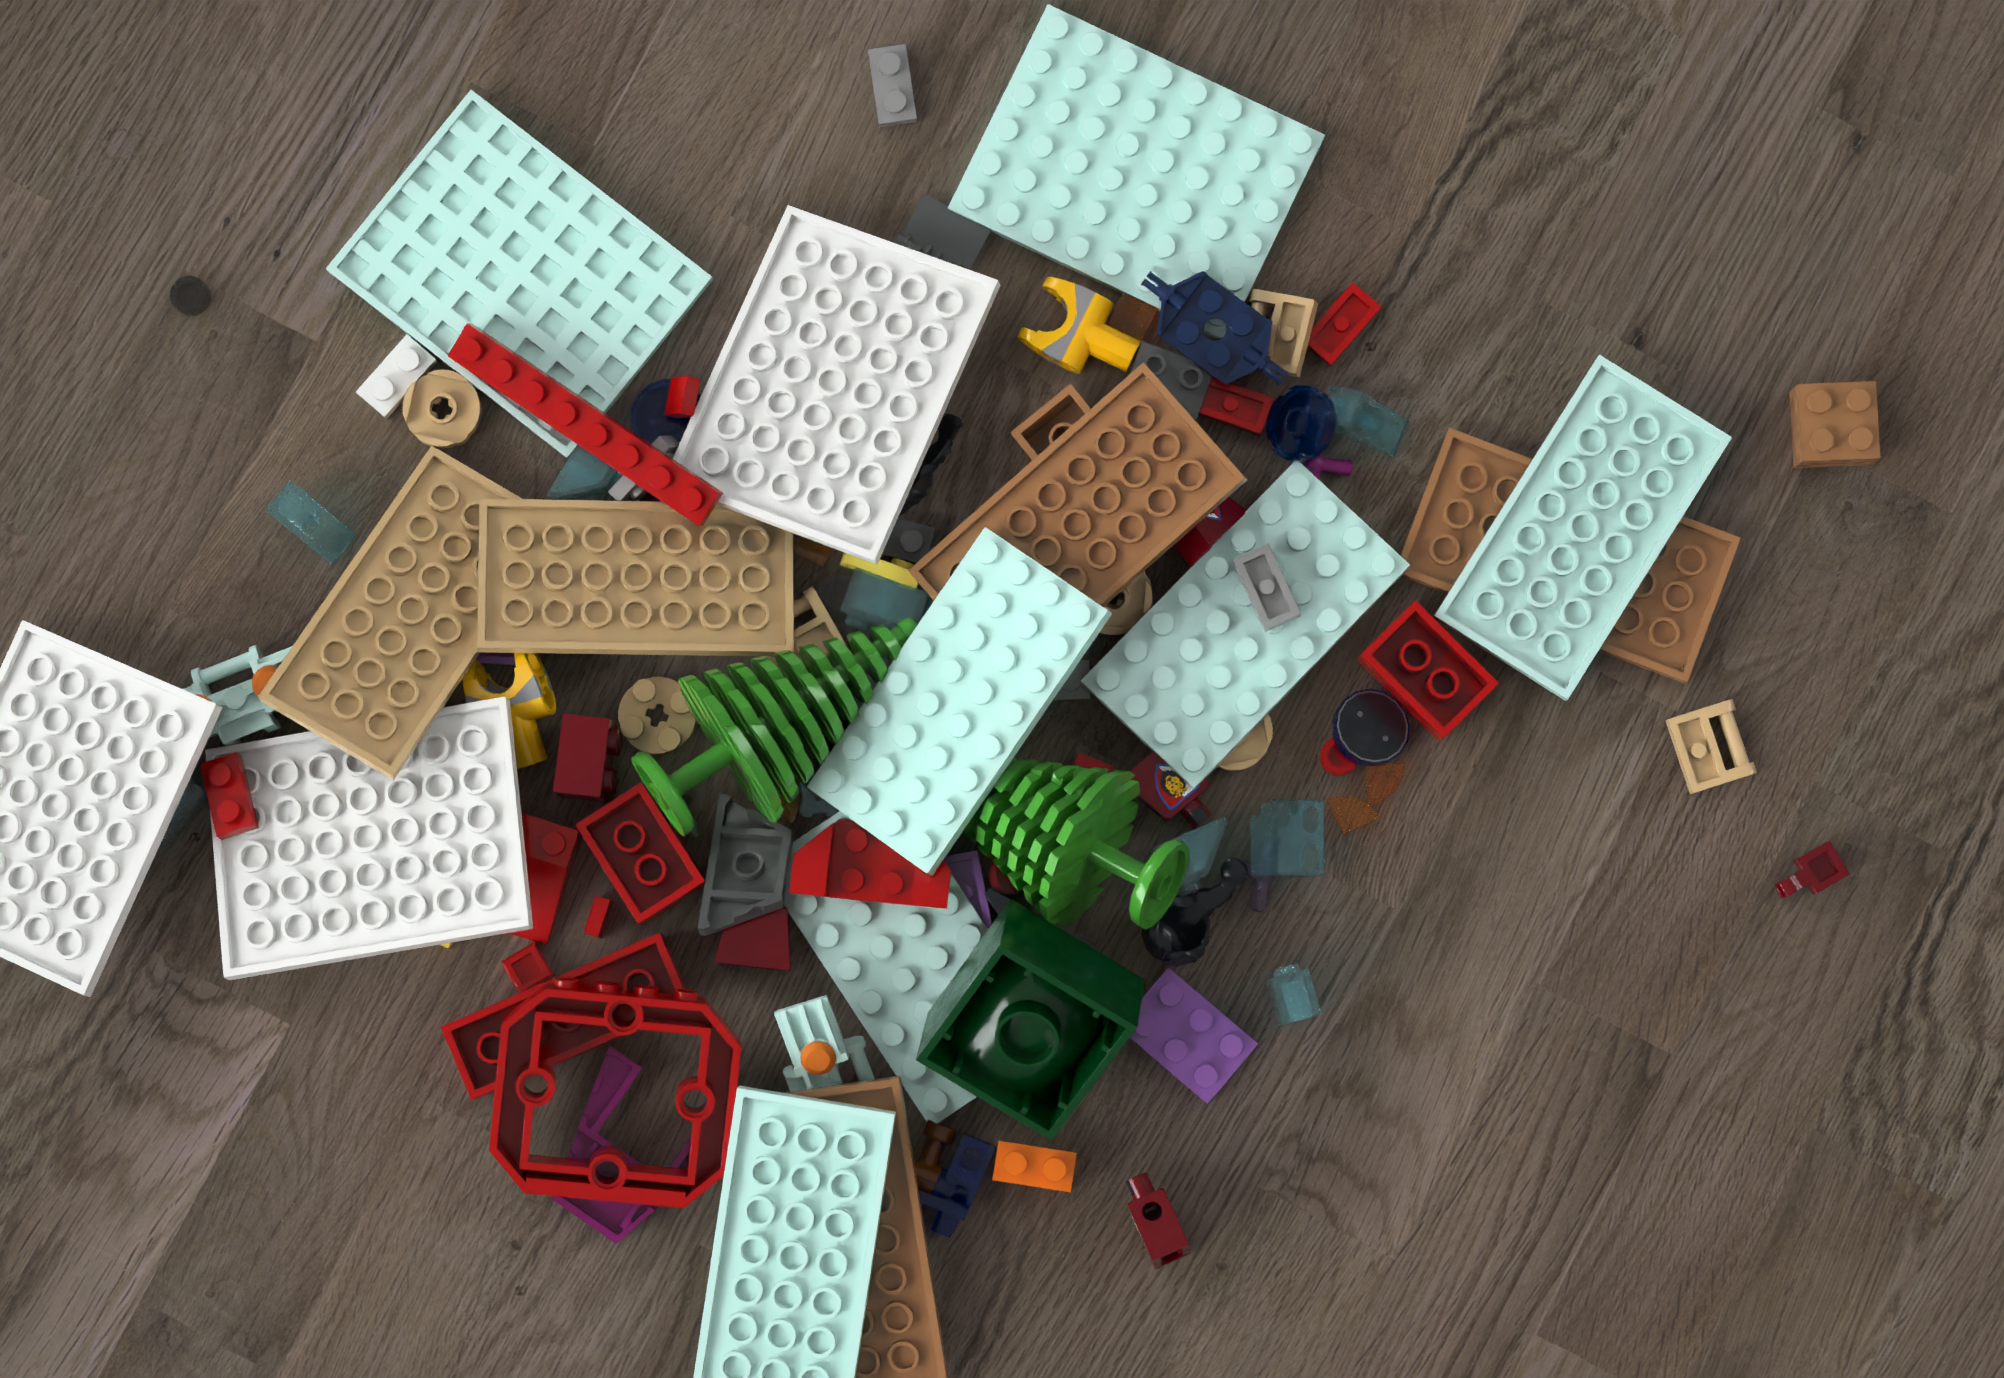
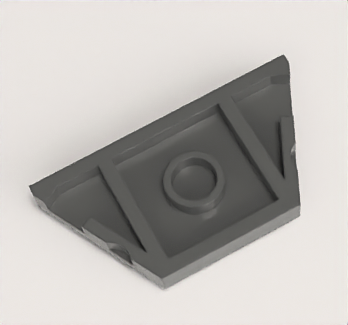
[698,793,794,936]

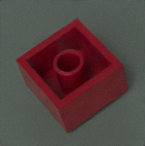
[553,713,623,803]

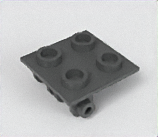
[894,193,992,270]
[1130,341,1212,421]

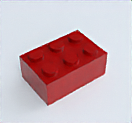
[1356,600,1499,742]
[575,782,706,926]

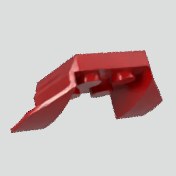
[789,819,951,909]

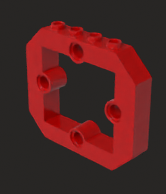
[489,977,741,1208]

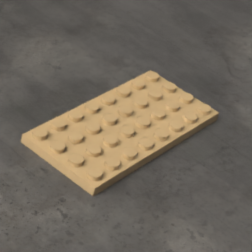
[258,445,522,781]
[477,498,794,657]

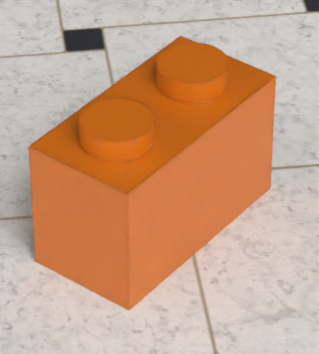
[992,1140,1077,1192]

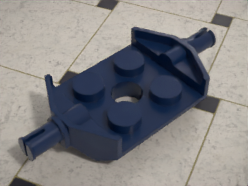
[1141,271,1289,386]

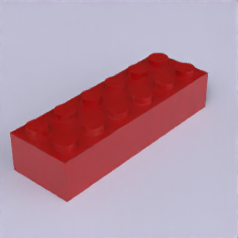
[441,933,686,1100]

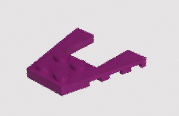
[551,1046,691,1244]

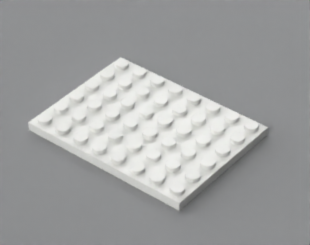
[673,205,1001,565]
[0,620,223,997]
[205,696,533,980]

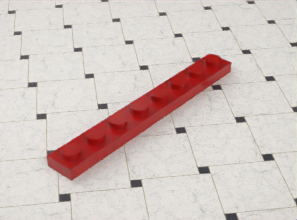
[448,323,723,526]

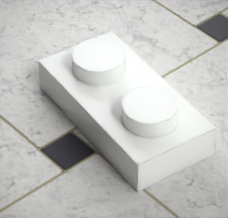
[356,334,438,419]

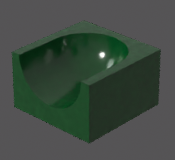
[916,899,1145,1141]

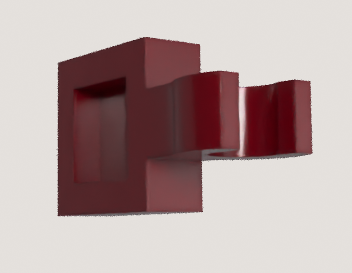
[1774,840,1850,899]

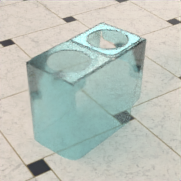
[1250,799,1324,877]

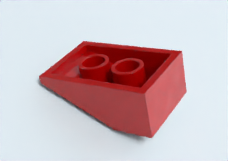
[509,813,582,945]

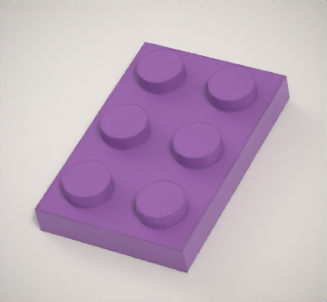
[1130,967,1258,1104]

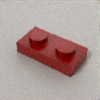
[1307,282,1382,367]
[1198,377,1273,436]
[200,752,259,840]

